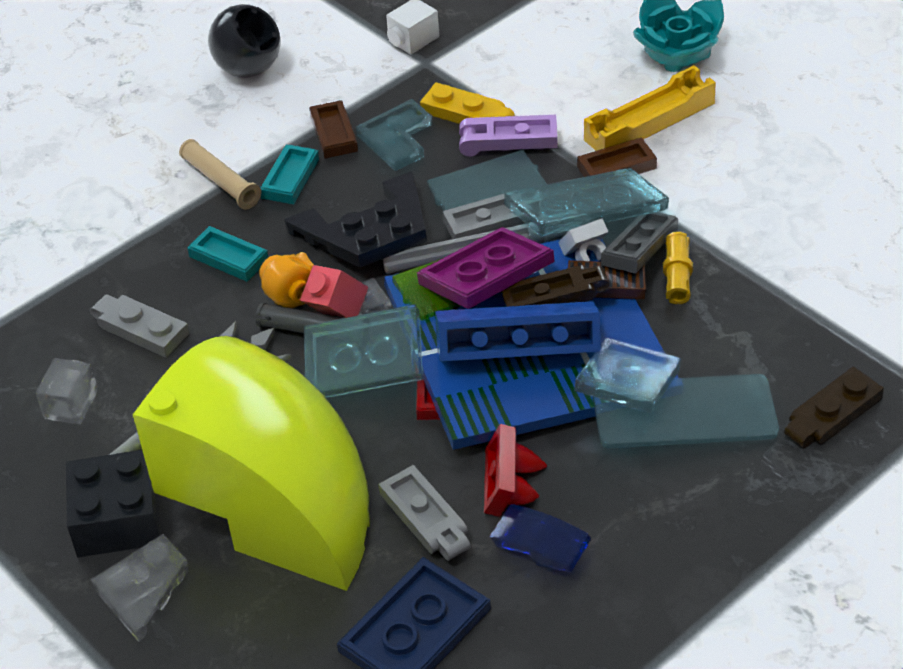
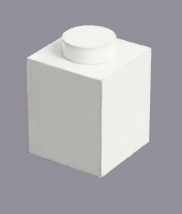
[386,0,439,55]

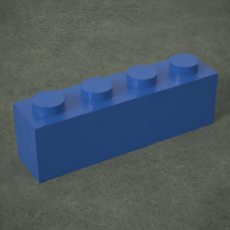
[435,301,601,362]

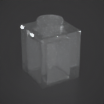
[36,358,98,425]

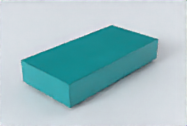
[261,144,319,205]
[187,226,269,282]

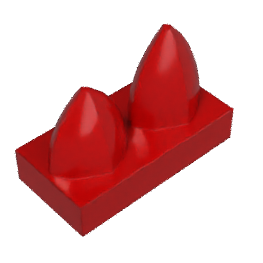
[484,424,547,517]

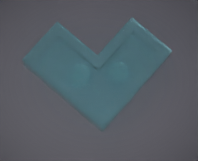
[356,99,433,171]

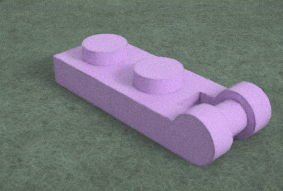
[459,114,558,157]

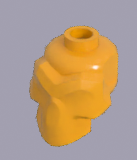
[259,252,314,308]

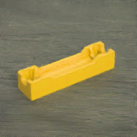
[584,65,716,151]

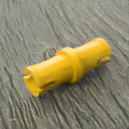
[663,232,693,304]

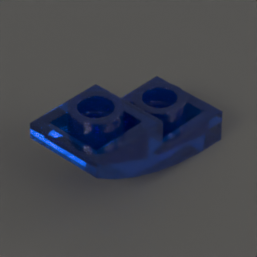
[490,504,591,572]

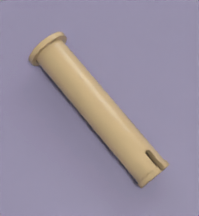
[179,139,261,210]

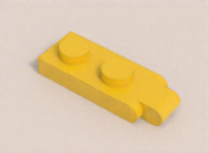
[420,82,515,124]

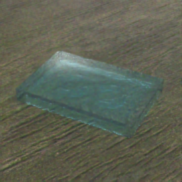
[304,304,423,398]

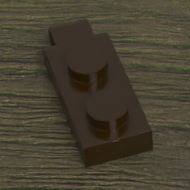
[501,265,610,307]
[784,366,884,448]

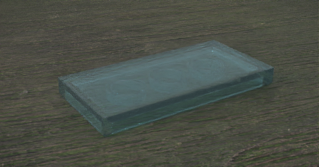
[504,168,669,236]

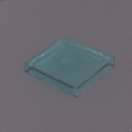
[574,338,681,413]

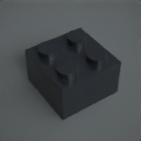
[66,450,161,558]

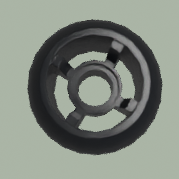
[208,4,281,77]

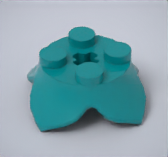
[633,0,724,72]

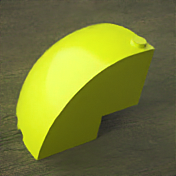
[133,336,370,591]

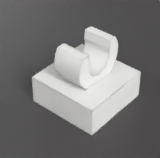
[558,219,608,261]

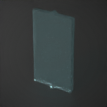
[427,150,547,211]

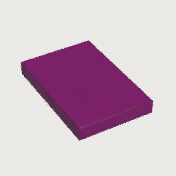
[417,227,555,309]

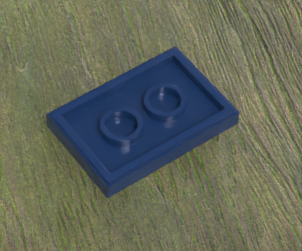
[337,557,491,669]

